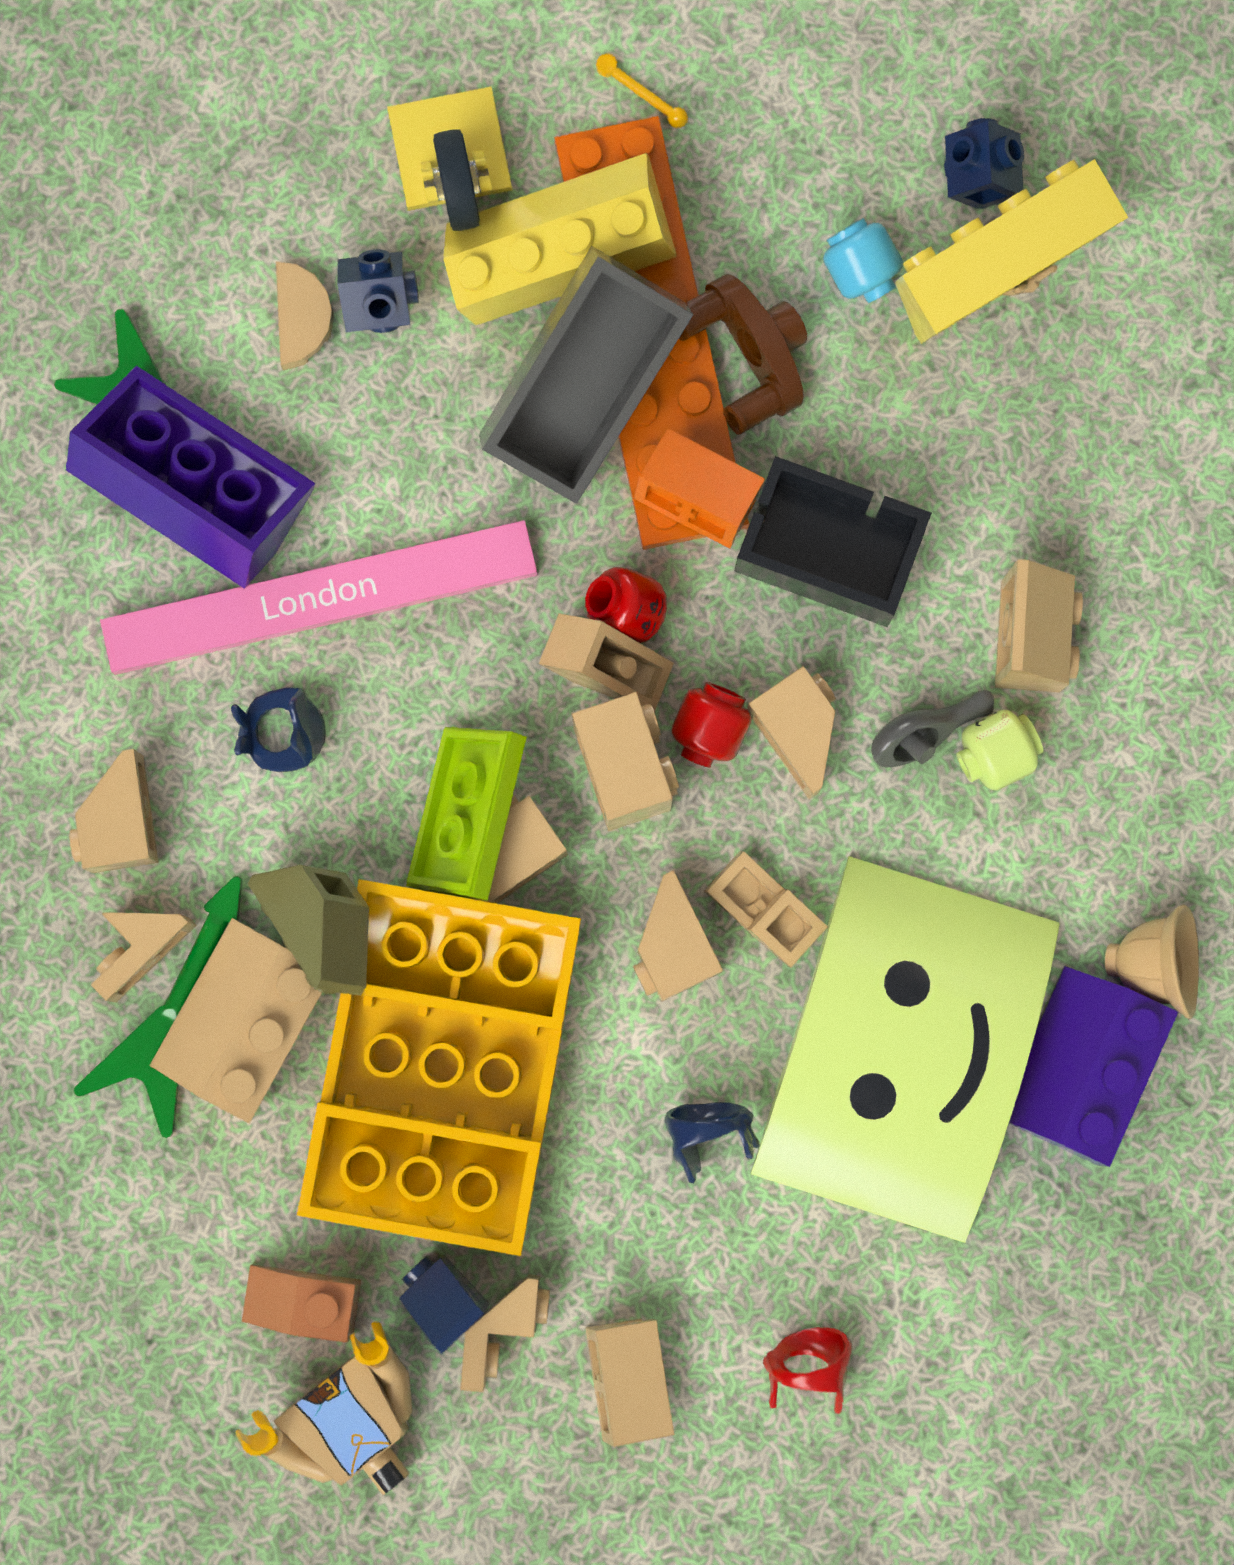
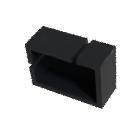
[734,456,932,627]

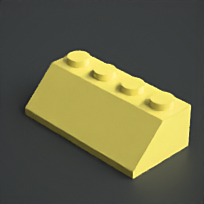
[443,153,677,325]
[895,159,1128,344]

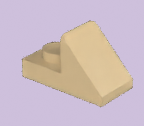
[91,912,197,1003]

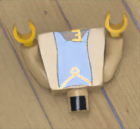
[236,1322,413,1495]

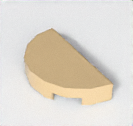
[276,261,334,371]

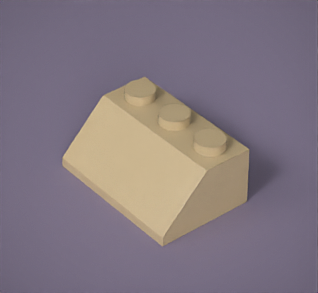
[150,918,322,1124]

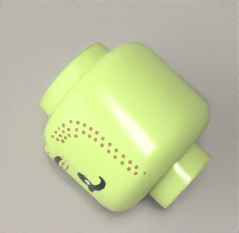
[956,709,1043,790]

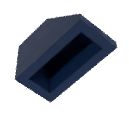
[399,1255,490,1355]

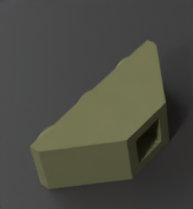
[247,865,369,996]

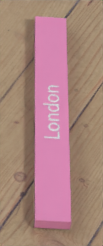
[100,520,538,675]

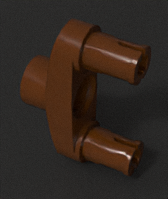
[679,274,807,435]

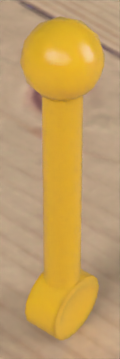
[596,54,688,129]

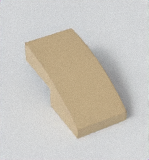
[704,851,828,968]

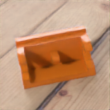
[634,428,765,549]

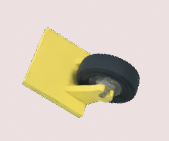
[387,87,512,231]

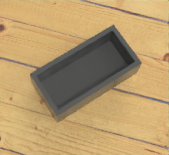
[479,246,694,504]

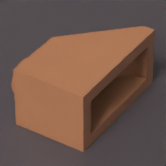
[242,1264,362,1343]

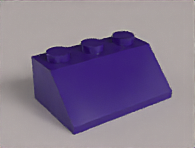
[1009,966,1178,1167]

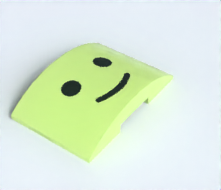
[751,856,1060,1243]

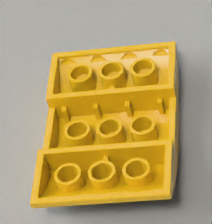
[297,879,581,1256]

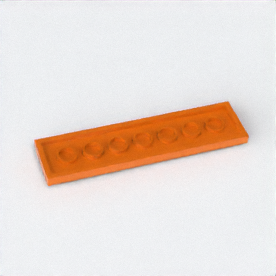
[554,116,749,550]

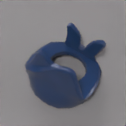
[231,687,326,773]
[664,1102,760,1183]

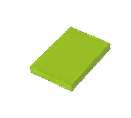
[406,727,527,901]

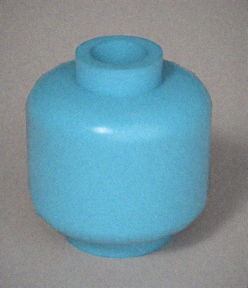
[823,218,903,303]

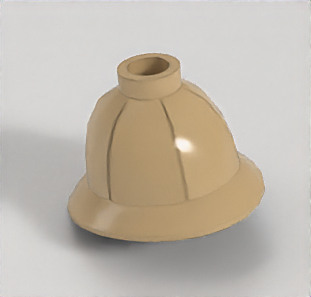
[1105,905,1199,1020]

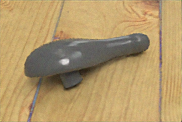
[871,690,994,768]

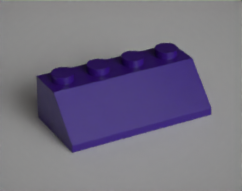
[66,366,315,589]

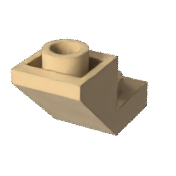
[460,1275,550,1392]

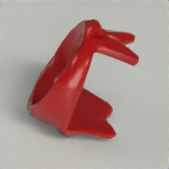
[763,1327,852,1414]

